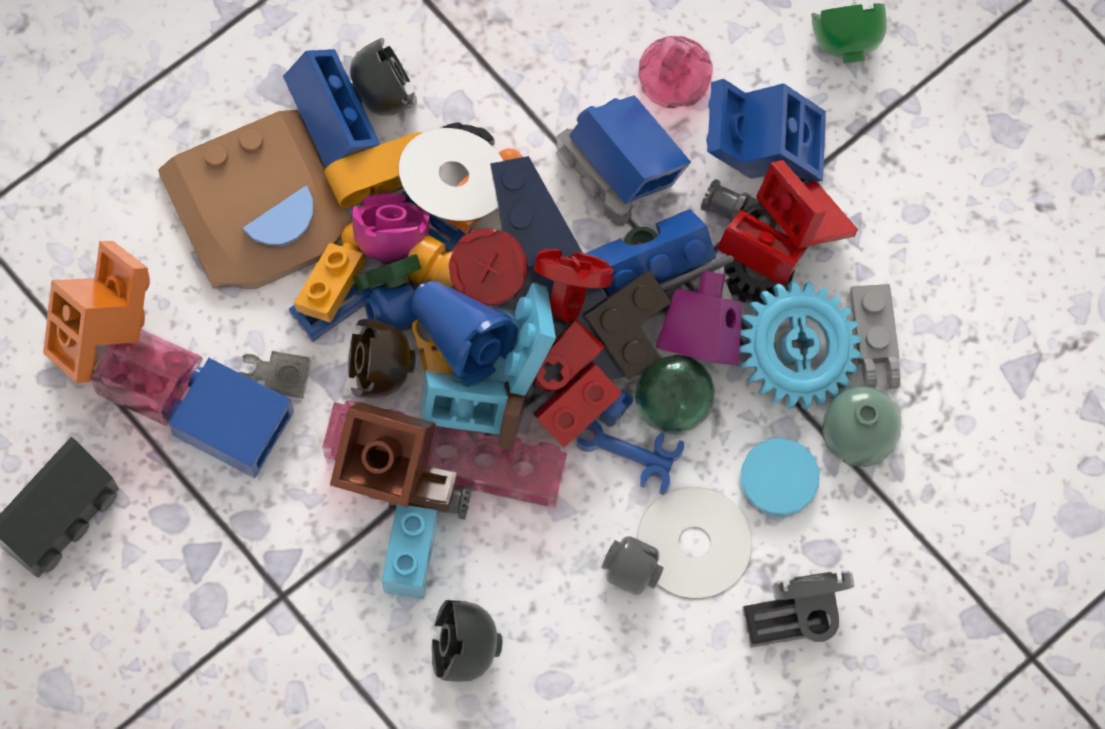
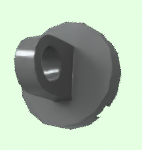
[772,570,855,642]

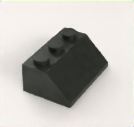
[0,437,119,578]

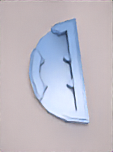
[242,185,313,247]

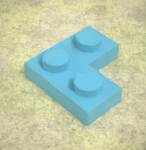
[504,283,556,396]

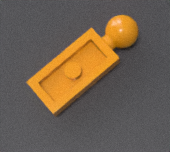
[294,222,368,323]

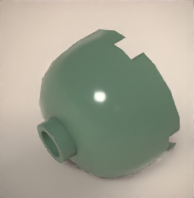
[822,386,902,467]

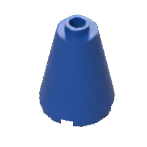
[411,281,519,384]

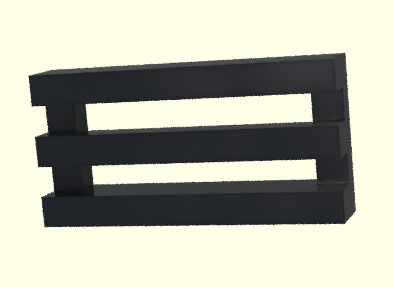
[742,599,830,648]

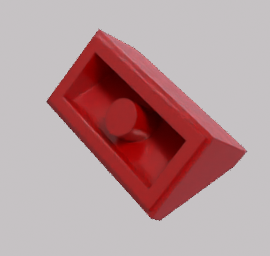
[718,210,808,286]

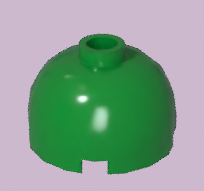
[811,3,887,63]

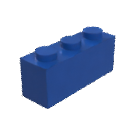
[283,49,381,168]

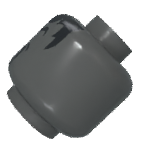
[601,536,664,595]

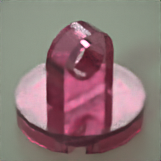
[638,36,713,109]

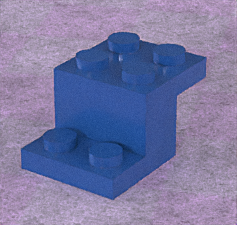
[706,78,826,182]

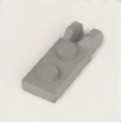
[556,128,633,226]
[850,284,901,389]

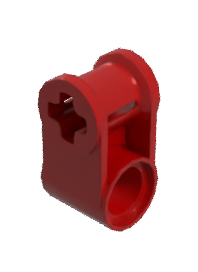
[533,319,605,392]

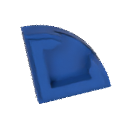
[599,389,634,428]

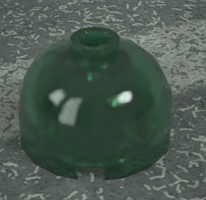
[635,355,716,435]

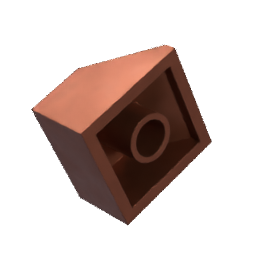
[330,402,436,507]

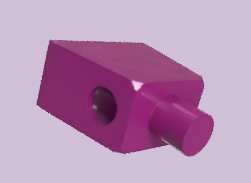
[655,270,742,366]

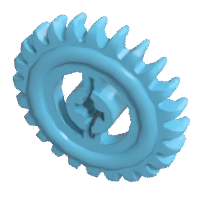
[739,281,862,409]

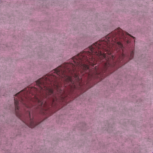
[322,401,567,508]

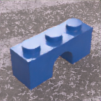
[585,209,716,296]

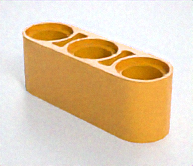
[324,132,441,208]

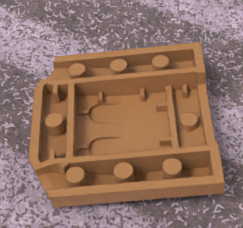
[158,110,353,289]

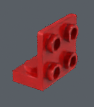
[756,160,858,248]

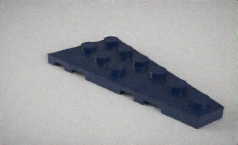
[490,156,650,395]

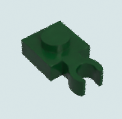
[353,254,422,291]

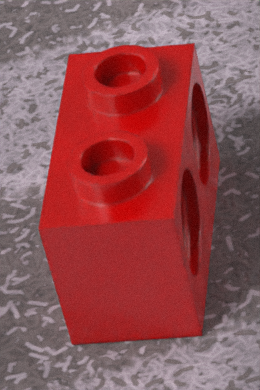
[533,361,623,448]

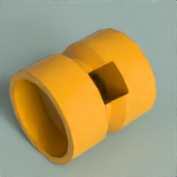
[407,235,456,290]

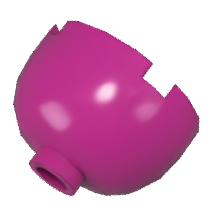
[353,193,430,264]

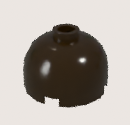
[348,319,416,398]

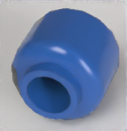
[365,282,420,331]

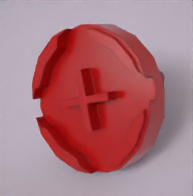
[449,228,528,306]
[534,249,614,323]

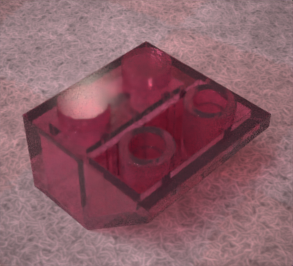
[90,329,203,426]

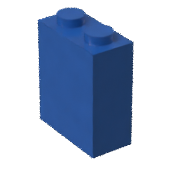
[569,95,691,204]
[168,357,294,478]

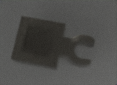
[239,351,311,399]

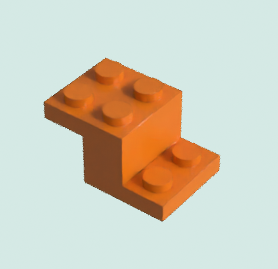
[43,241,150,383]

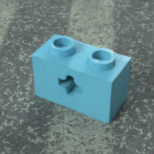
[419,371,508,435]
[382,505,438,599]

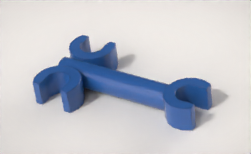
[576,420,684,495]

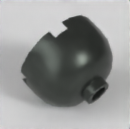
[349,37,417,115]
[431,600,503,682]

